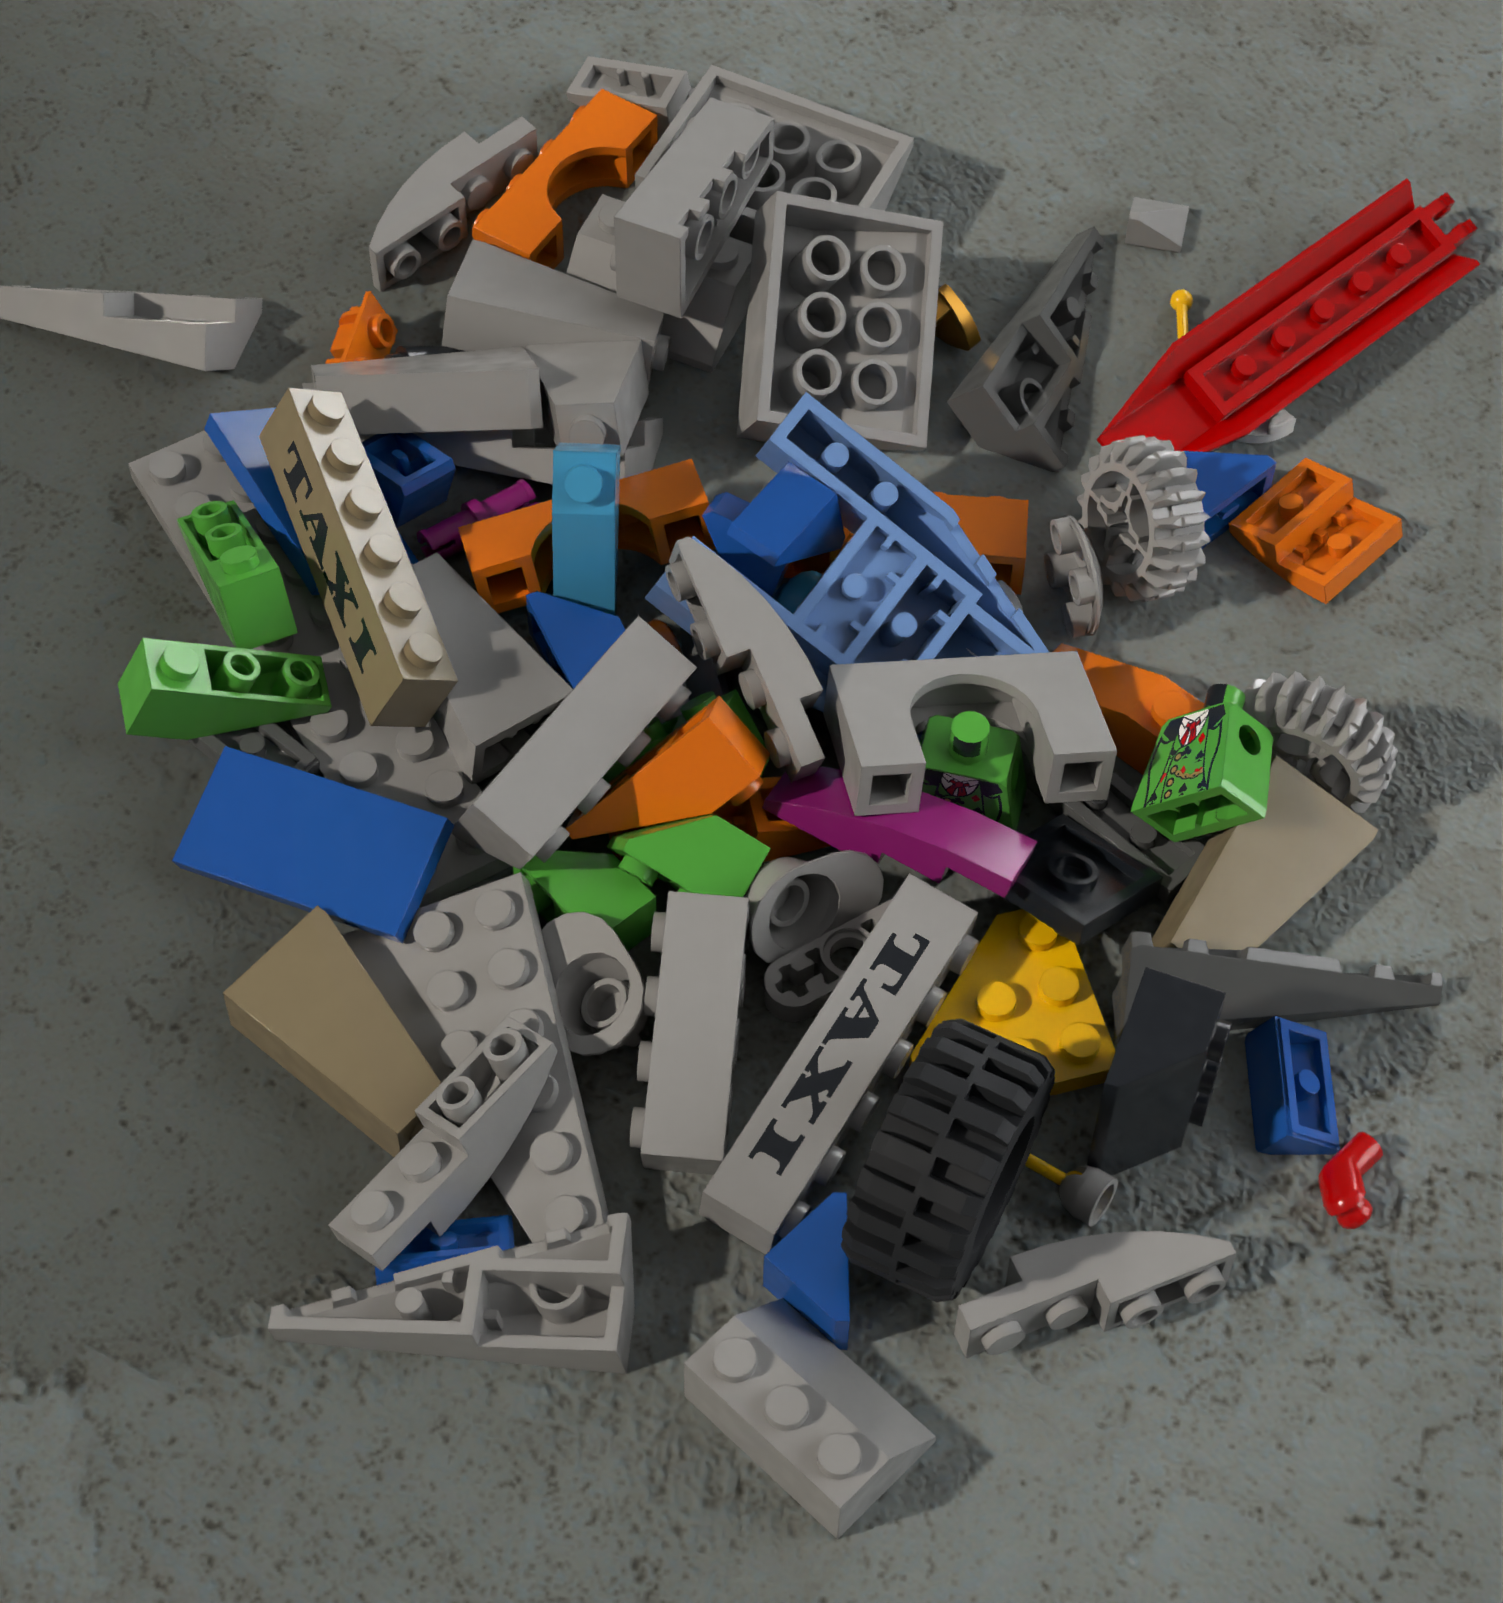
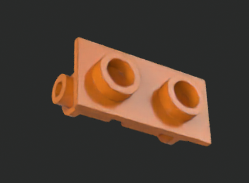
[325,291,398,364]

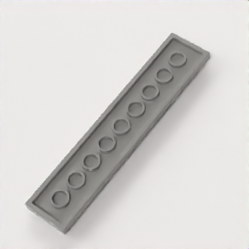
[128,430,511,908]

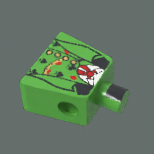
[1130,684,1273,843]
[919,711,1027,831]

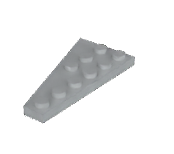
[343,872,609,1243]

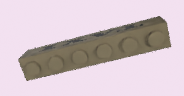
[259,388,458,727]

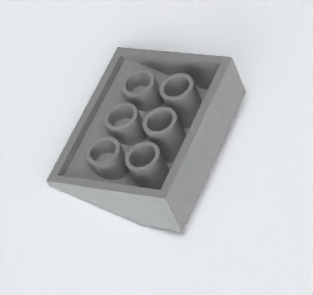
[635,65,914,245]
[736,191,944,451]

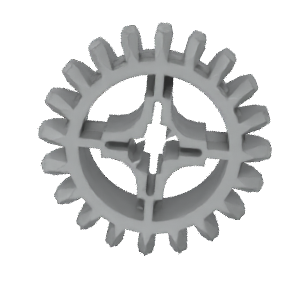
[1077,435,1210,602]
[1243,671,1398,813]

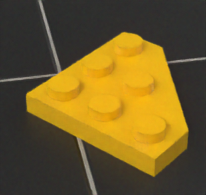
[909,909,1116,1096]

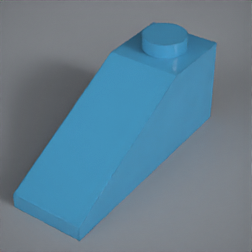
[552,443,621,616]

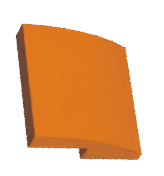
[1229,458,1403,604]

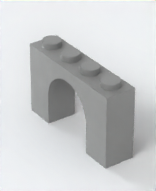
[823,651,1117,816]

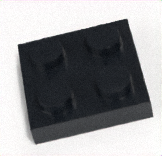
[1005,814,1163,946]

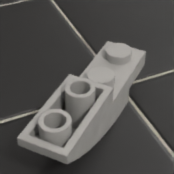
[369,116,538,292]
[665,536,825,782]
[328,1016,558,1271]
[954,1231,1236,1358]

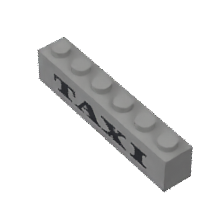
[699,873,979,1255]

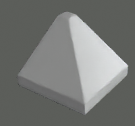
[1125,197,1189,253]

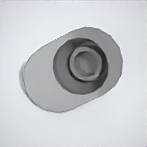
[744,850,884,963]
[541,912,649,1056]

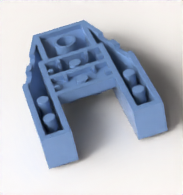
[645,392,1049,740]

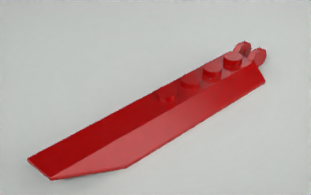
[1096,178,1480,452]

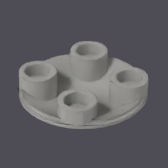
[1044,515,1103,638]

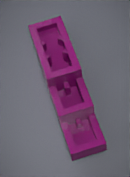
[762,766,1037,898]

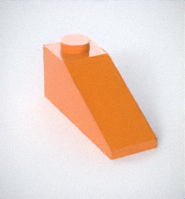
[1053,643,1204,775]
[565,695,770,840]

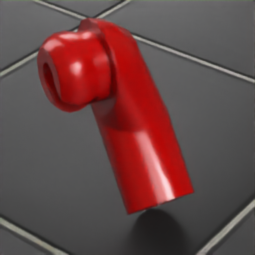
[1318,1132,1383,1230]

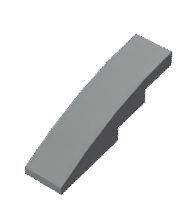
[566,56,694,140]

